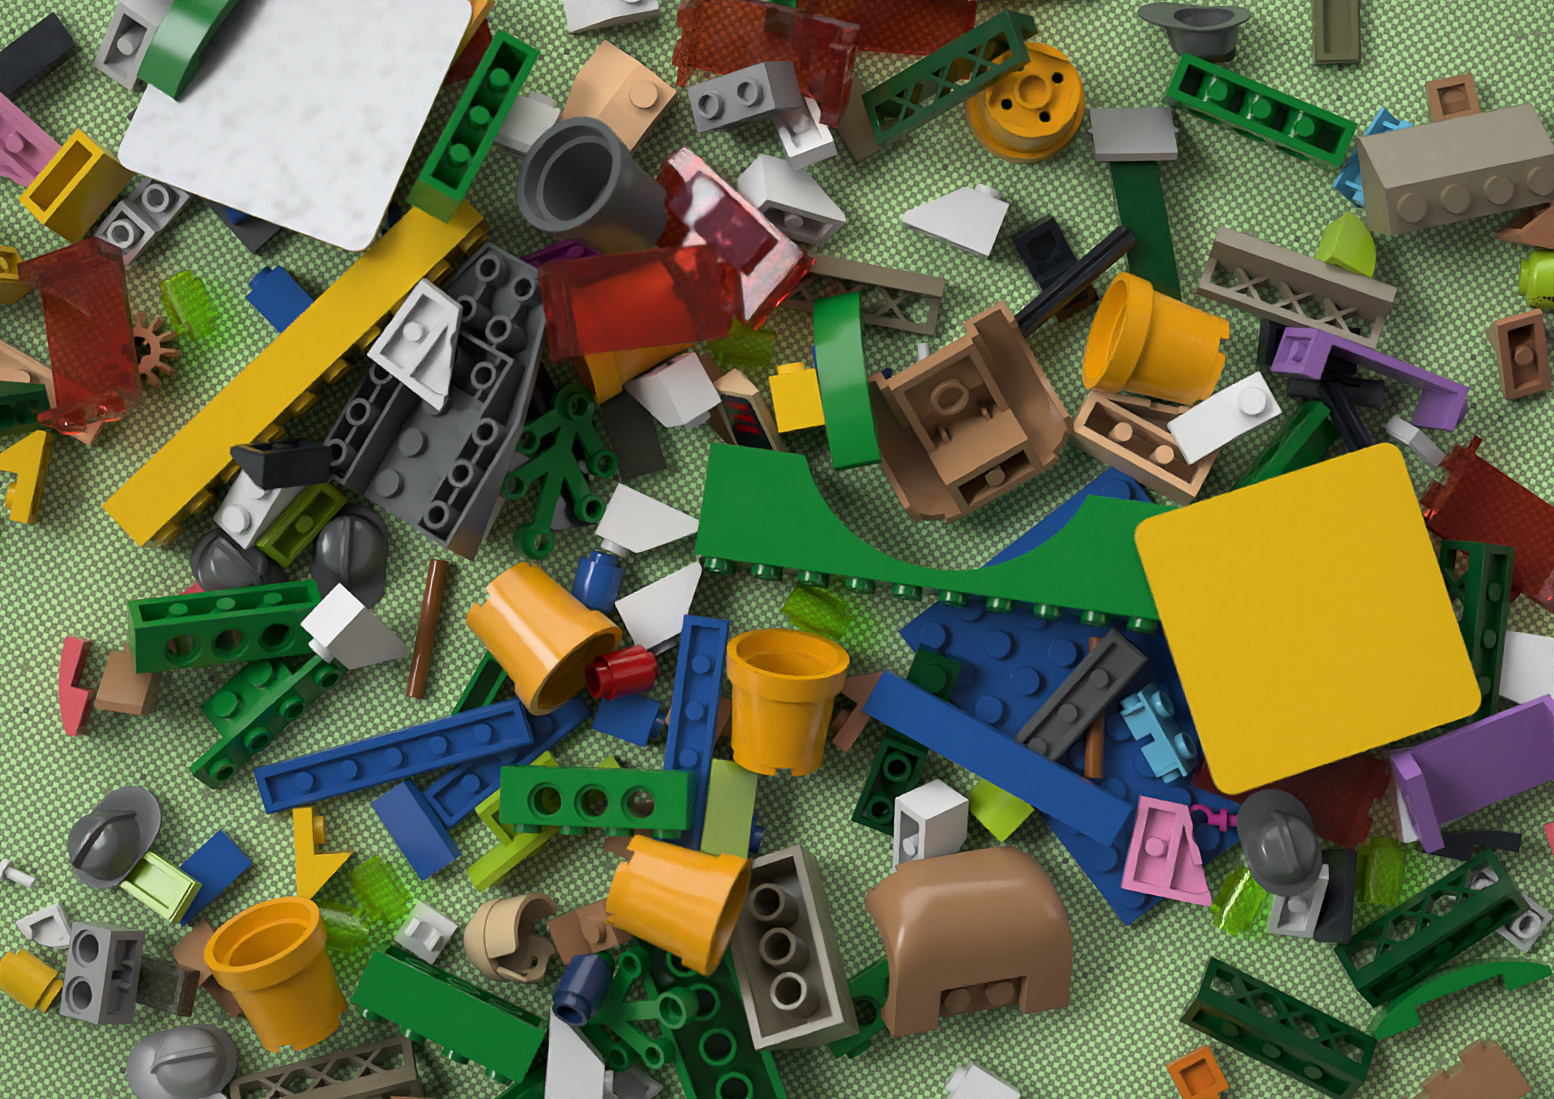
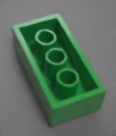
[350,941,549,1086]

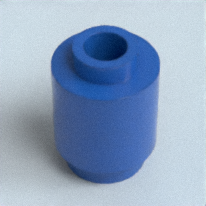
[570,550,625,617]

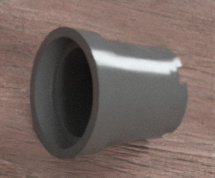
[516,117,669,262]

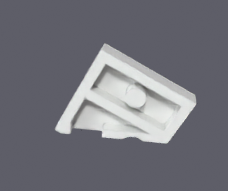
[367,278,463,410]

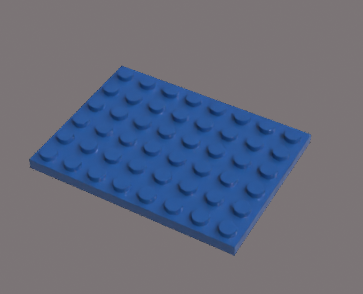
[898,466,1344,926]

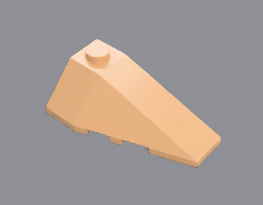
[555,40,678,242]

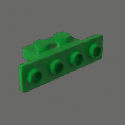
[189,654,349,790]

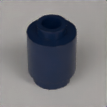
[552,954,614,1027]

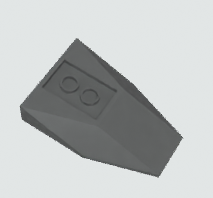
[323,241,561,562]

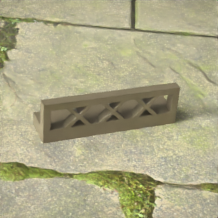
[1195,226,1398,350]
[751,243,946,337]
[229,1035,426,1099]

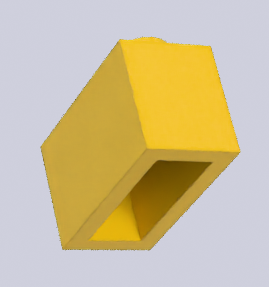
[18,128,135,245]
[769,362,826,436]

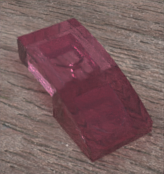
[667,169,770,271]

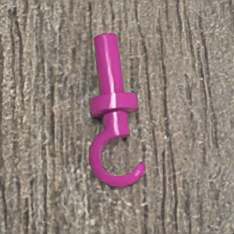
[1189,804,1237,832]

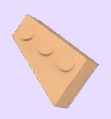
[1067,390,1220,507]

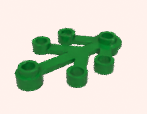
[499,382,618,561]
[548,947,699,1072]

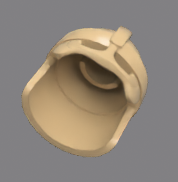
[463,892,557,984]

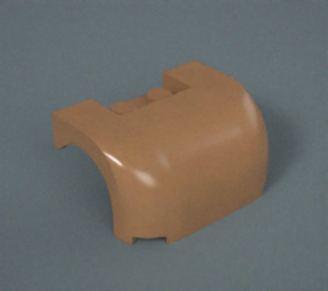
[869,300,1075,524]
[865,846,1073,1037]

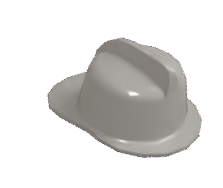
[126,1024,237,1099]

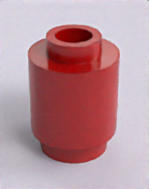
[585,644,659,701]

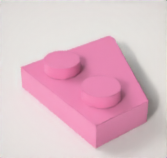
[0,92,62,187]
[1120,795,1212,907]

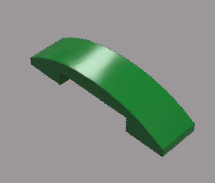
[137,0,238,102]
[813,291,882,472]
[1367,957,1553,1041]

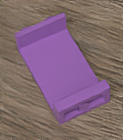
[1270,327,1470,432]
[1390,693,1554,854]

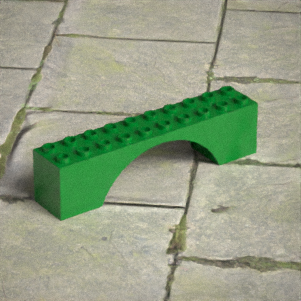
[694,442,1182,635]

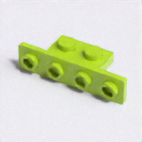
[467,750,621,892]

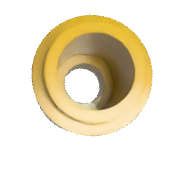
[0,948,64,1014]

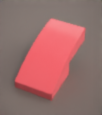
[58,635,97,737]

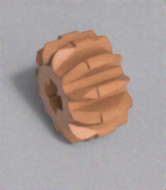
[100,311,181,392]

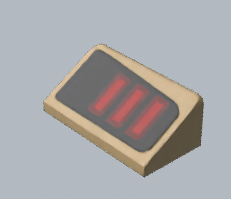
[712,369,788,452]

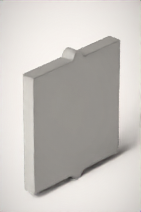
[1087,107,1179,161]

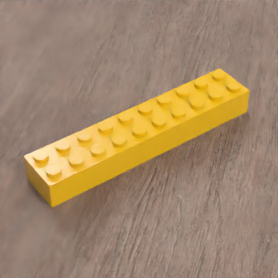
[101,198,491,548]

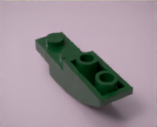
[851,643,963,837]

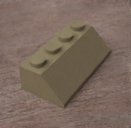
[1356,103,1554,235]
[730,844,860,1052]

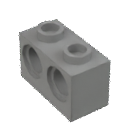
[687,61,804,133]
[59,921,146,1024]

